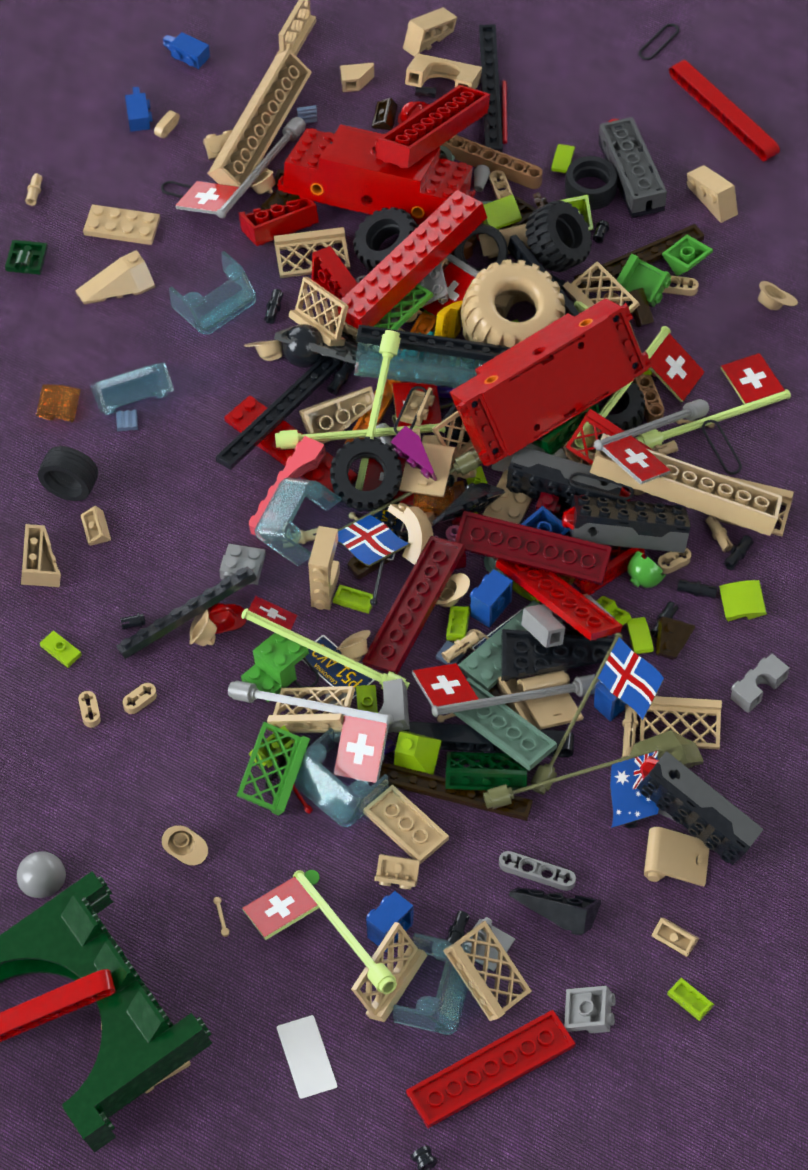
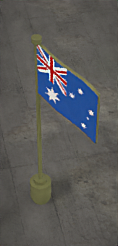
[483,745,662,828]

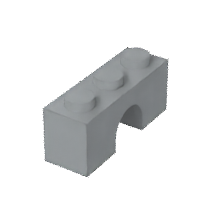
[730,654,790,713]

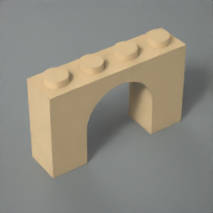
[405,53,482,89]
[308,526,340,610]

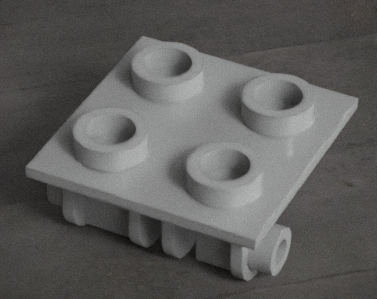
[416,264,449,308]
[461,917,515,972]

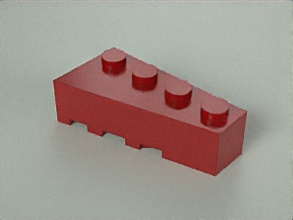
[238,198,319,246]
[311,246,358,300]

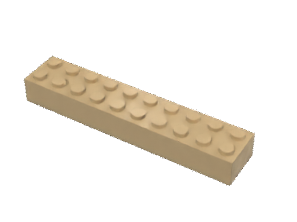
[207,49,312,187]
[590,433,783,536]

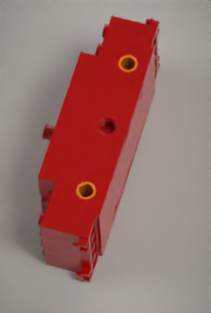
[277,124,476,225]
[449,298,652,466]

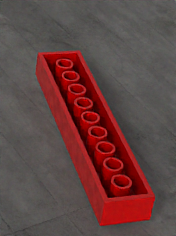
[376,84,490,169]
[337,190,488,329]

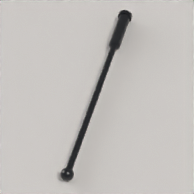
[370,498,400,606]

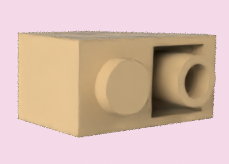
[340,63,374,92]

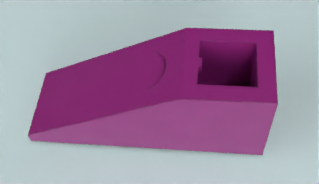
[391,426,437,481]

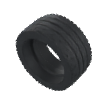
[565,156,618,210]
[454,224,508,272]
[38,446,99,501]

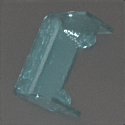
[169,251,257,334]
[90,362,174,415]
[255,478,342,566]
[295,728,388,827]
[393,933,470,1035]

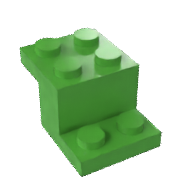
[241,633,309,702]

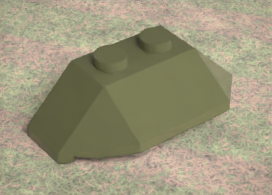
[630,730,704,768]

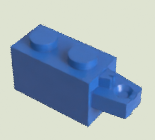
[163,32,210,69]
[125,87,153,132]

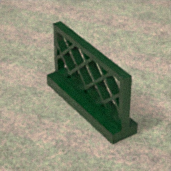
[531,403,600,455]
[445,751,527,792]

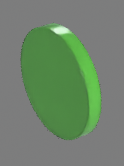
[304,870,320,885]

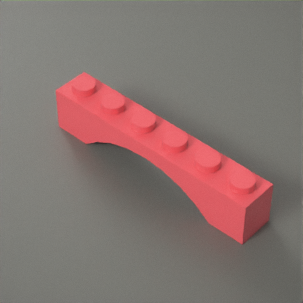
[249,436,326,542]

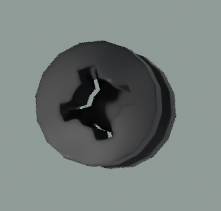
[411,1145,438,1170]

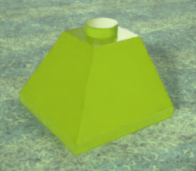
[394,731,442,775]

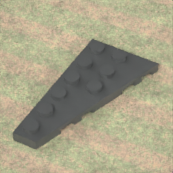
[274,324,394,373]

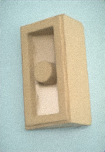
[81,506,111,546]
[651,918,699,957]

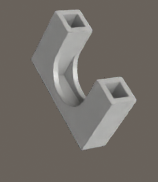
[521,595,614,648]
[325,678,410,743]

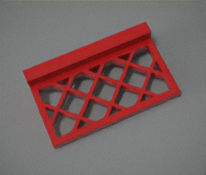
[565,409,654,489]
[568,544,645,595]

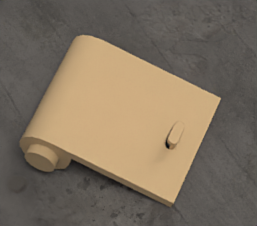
[399,442,457,497]
[517,670,584,730]
[644,827,709,887]

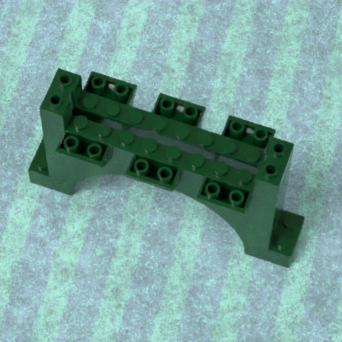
[0,871,213,1152]

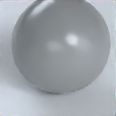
[16,851,66,898]

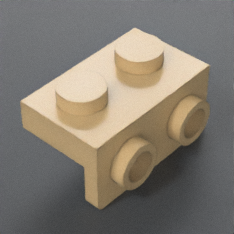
[203,130,233,160]
[400,387,435,427]
[374,854,421,889]

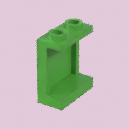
[614,254,672,307]

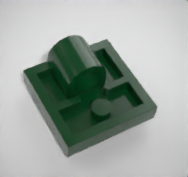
[5,240,48,275]

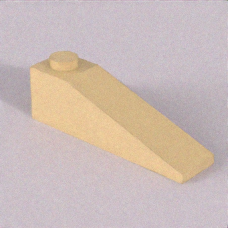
[75,250,155,304]
[299,386,375,444]

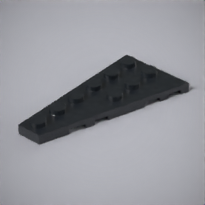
[501,629,614,681]

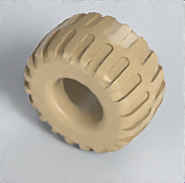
[461,259,565,348]

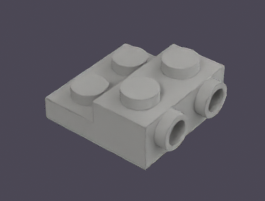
[219,544,266,585]
[564,986,616,1034]

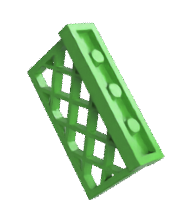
[373,284,433,330]
[236,722,310,816]

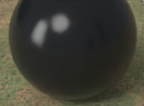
[282,324,324,368]

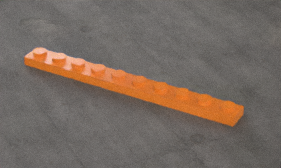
[344,312,437,444]

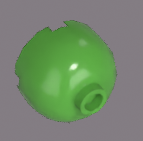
[627,551,666,588]

